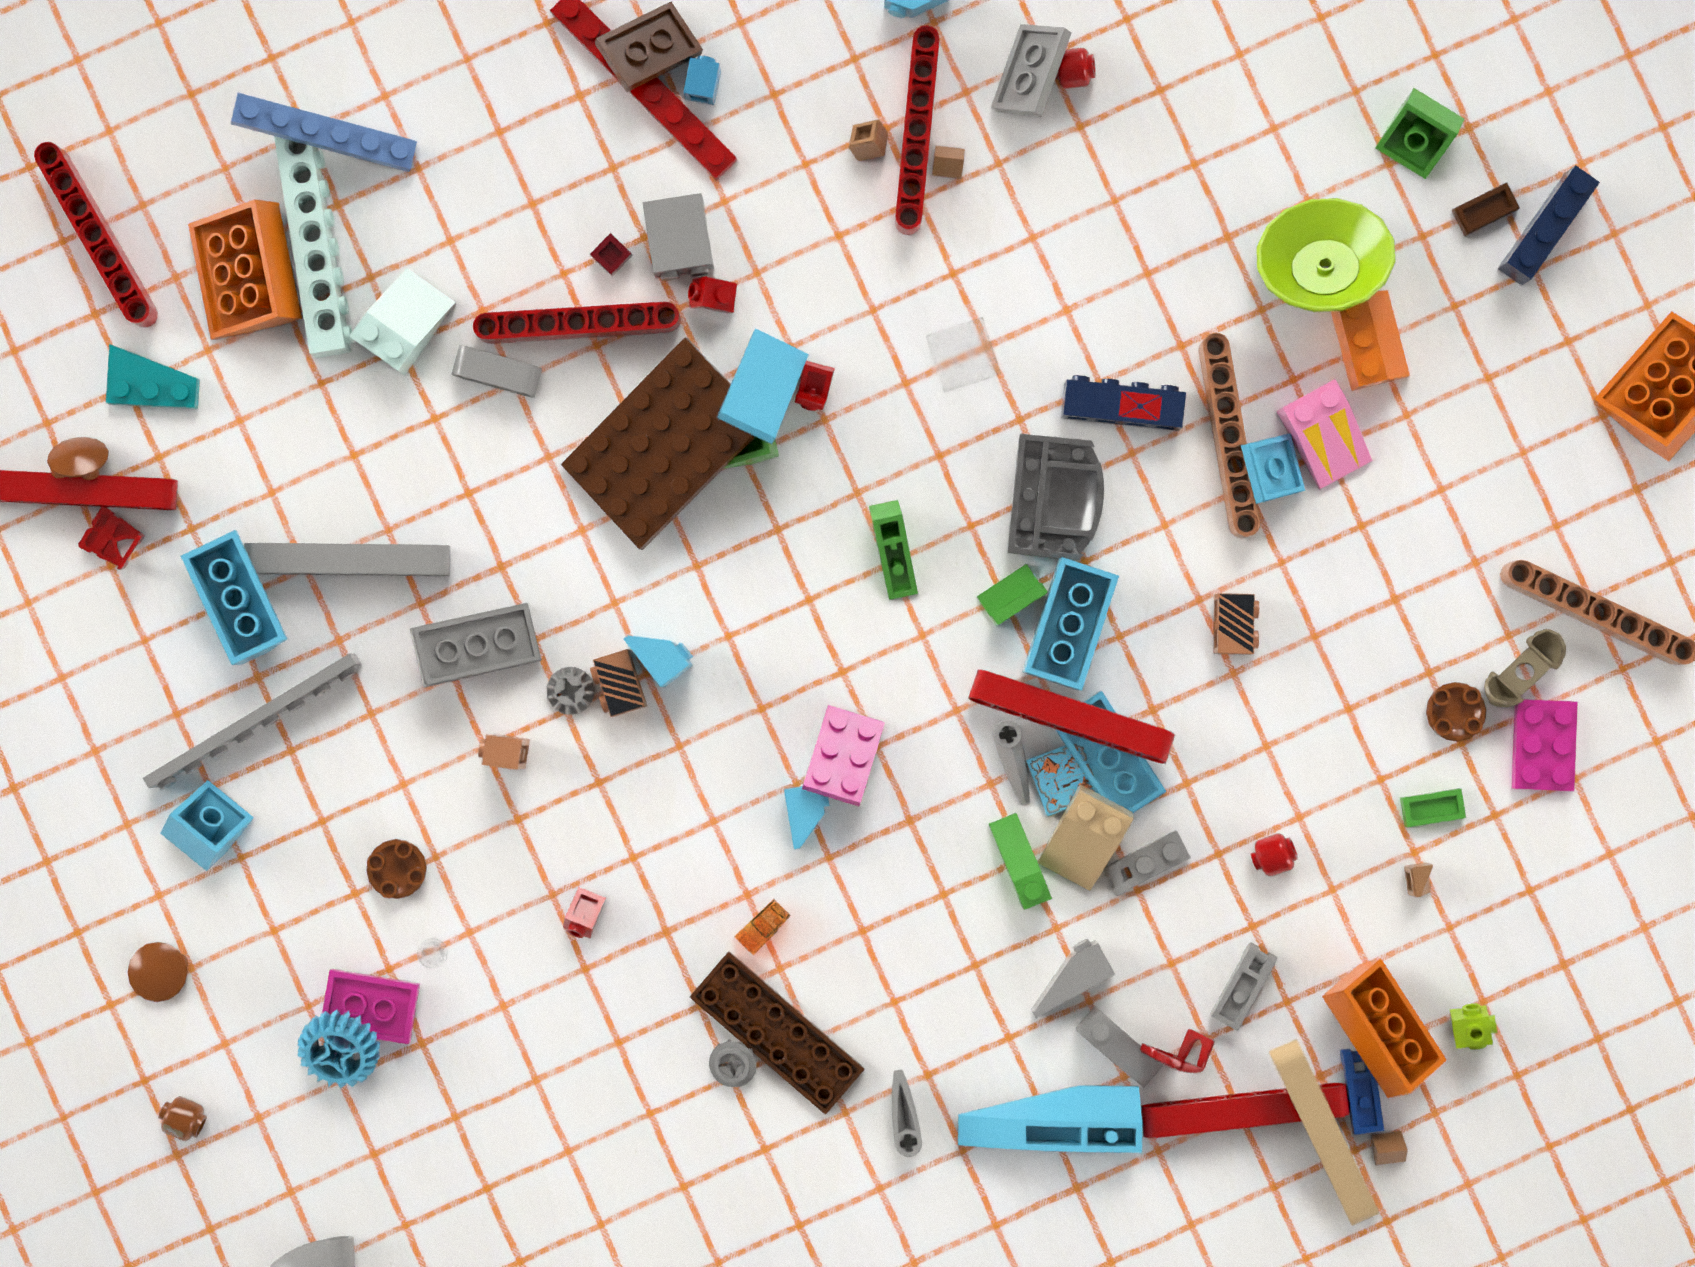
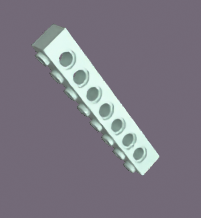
[274,136,354,358]

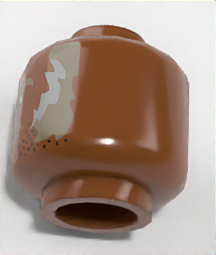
[158,1096,207,1141]

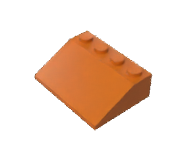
[188,199,302,340]
[1594,311,1695,461]

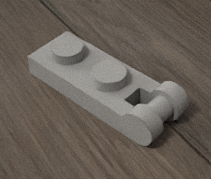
[1103,830,1191,896]
[1210,942,1277,1031]

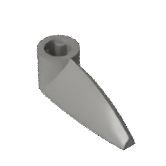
[993,721,1030,804]
[892,1070,922,1157]
[270,1236,355,1267]

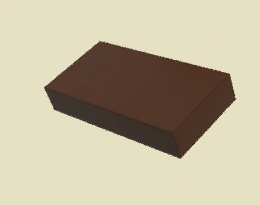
[1451,182,1520,237]

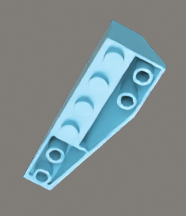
[958,1085,1142,1153]

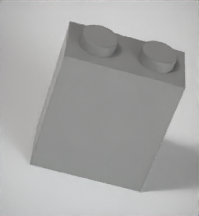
[642,193,714,281]

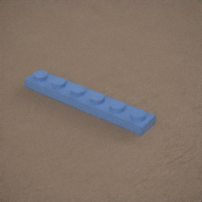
[231,93,417,172]

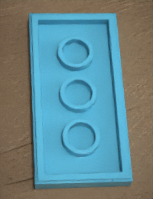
[717,328,809,444]
[1055,691,1166,813]

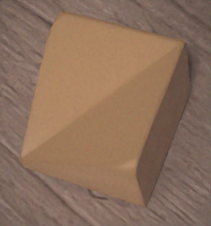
[849,119,888,161]
[1404,862,1433,897]

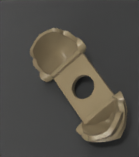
[1484,629,1566,707]

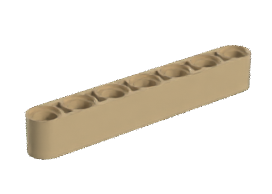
[1269,1039,1380,1226]

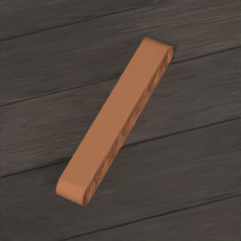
[1199,333,1260,538]
[1500,560,1695,665]

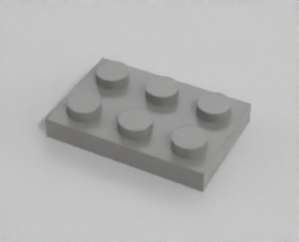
[991,24,1072,117]

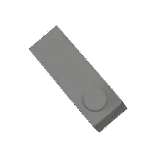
[1031,939,1115,1018]
[1076,1006,1163,1088]

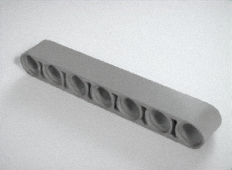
[244,543,450,576]

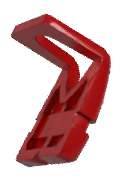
[78,506,145,570]
[1140,1029,1215,1073]

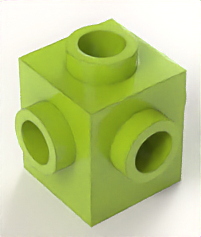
[1450,1003,1497,1050]

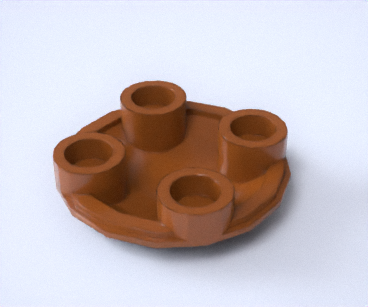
[47,437,109,480]
[1426,682,1487,742]
[366,839,427,899]
[127,942,188,1002]

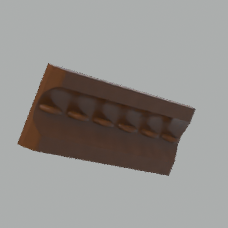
[690,951,865,1115]

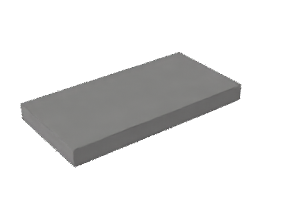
[410,603,542,688]

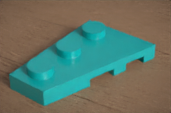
[106,344,200,409]

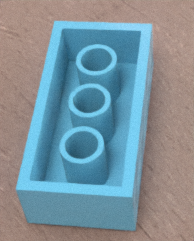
[1022,557,1119,691]

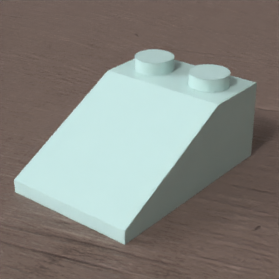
[350,268,456,375]

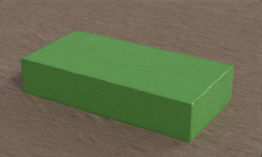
[1400,788,1466,827]

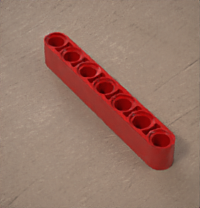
[895,25,940,235]
[34,142,158,328]
[473,302,681,344]
[0,470,178,510]
[968,670,1175,764]
[1141,1083,1349,1138]

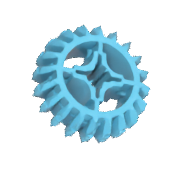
[297,1009,380,1089]

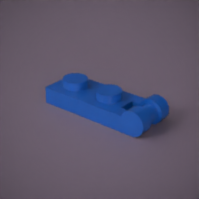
[1340,1048,1384,1135]

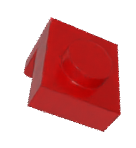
[688,276,737,314]
[794,360,835,411]

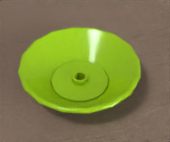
[1256,198,1396,312]

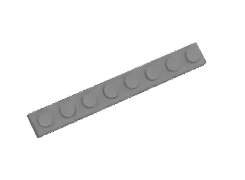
[143,653,361,790]

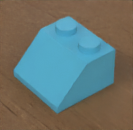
[624,635,693,687]
[160,780,254,871]

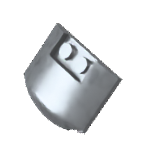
[1007,434,1104,560]

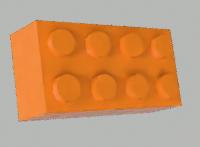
[1322,958,1447,1098]

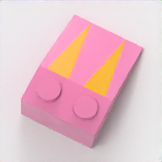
[1277,379,1372,490]

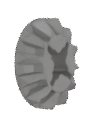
[546,667,595,715]
[709,1040,757,1087]

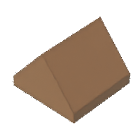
[932,145,965,179]
[1371,1131,1408,1165]

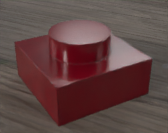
[590,233,633,276]

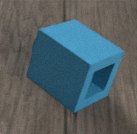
[683,56,721,105]

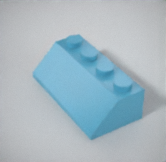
[181,530,287,666]

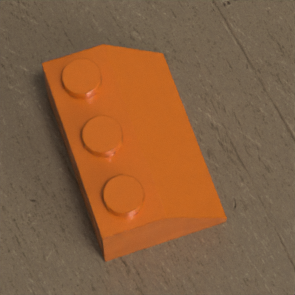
[1331,290,1410,391]

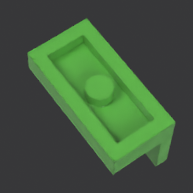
[977,564,1048,626]

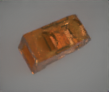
[733,899,791,956]

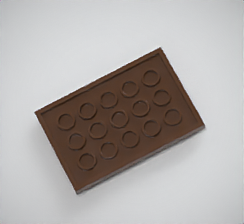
[560,337,755,550]

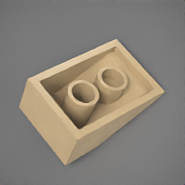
[1037,784,1134,891]

